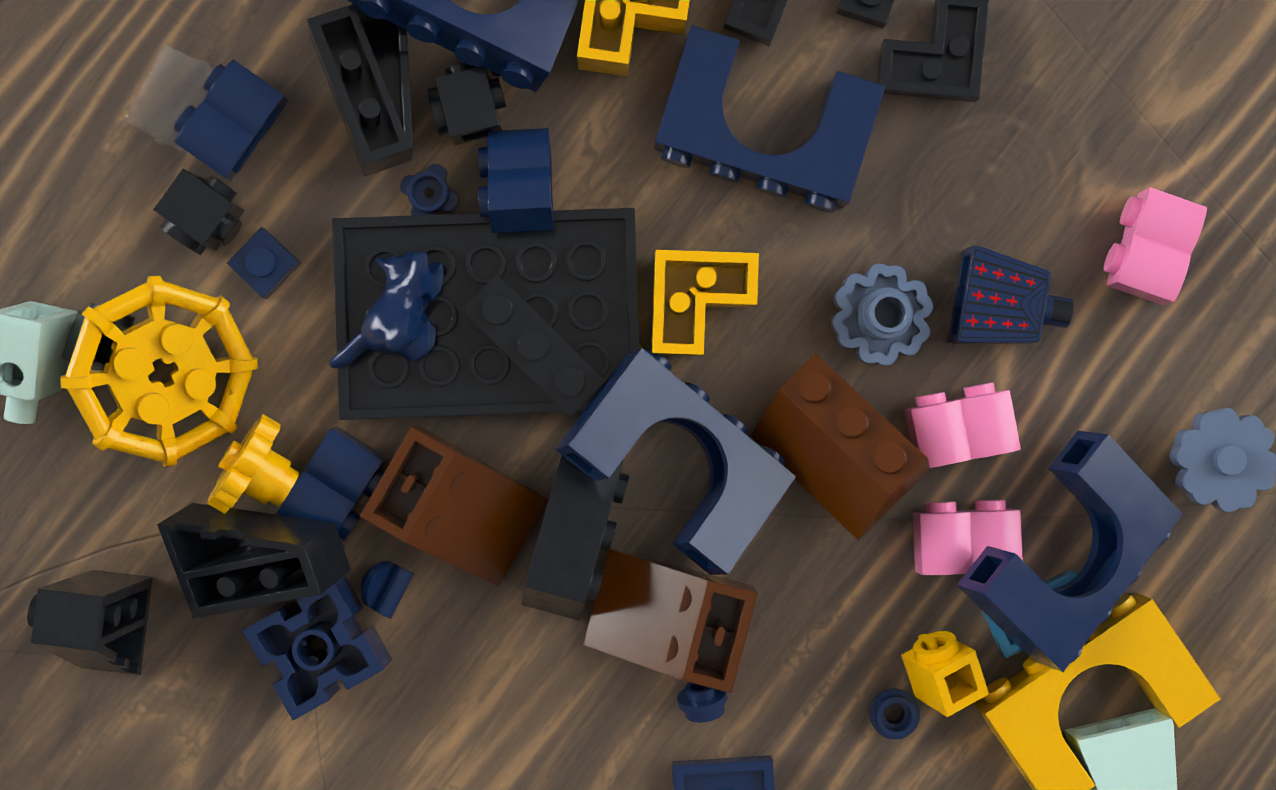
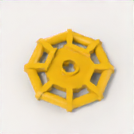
[60,275,258,467]

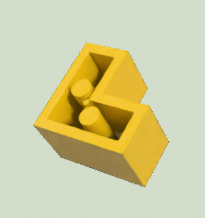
[577,0,690,77]
[651,250,759,356]

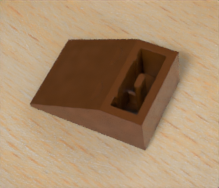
[359,425,549,587]
[583,548,758,693]

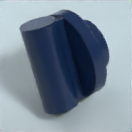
[361,561,414,619]

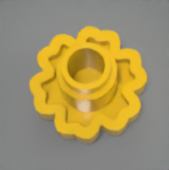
[207,414,300,514]

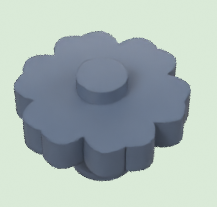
[830,263,933,366]
[1170,408,1276,512]

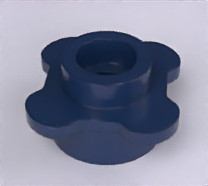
[400,164,458,215]

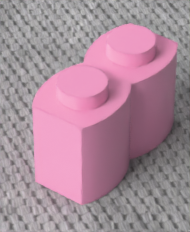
[1104,187,1207,305]
[904,382,1021,468]
[913,499,1023,575]

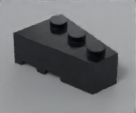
[307,4,413,177]
[522,455,630,620]
[157,503,351,619]
[27,570,153,675]

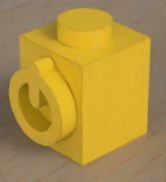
[901,631,989,717]

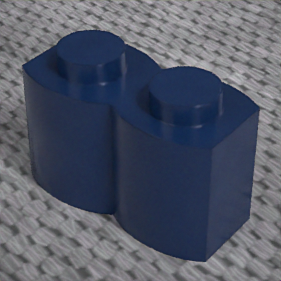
[174,59,288,182]
[478,128,554,233]
[276,426,388,541]

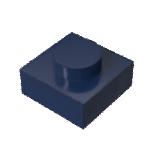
[227,227,301,299]

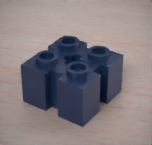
[242,575,392,720]

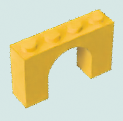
[974,592,1221,790]

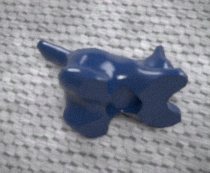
[329,251,444,369]

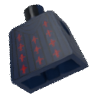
[947,246,1074,344]

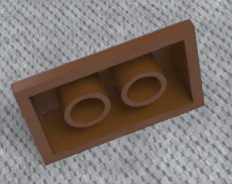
[751,354,930,541]

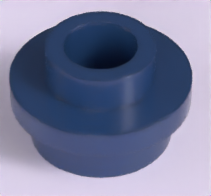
[677,682,728,723]
[869,688,920,739]

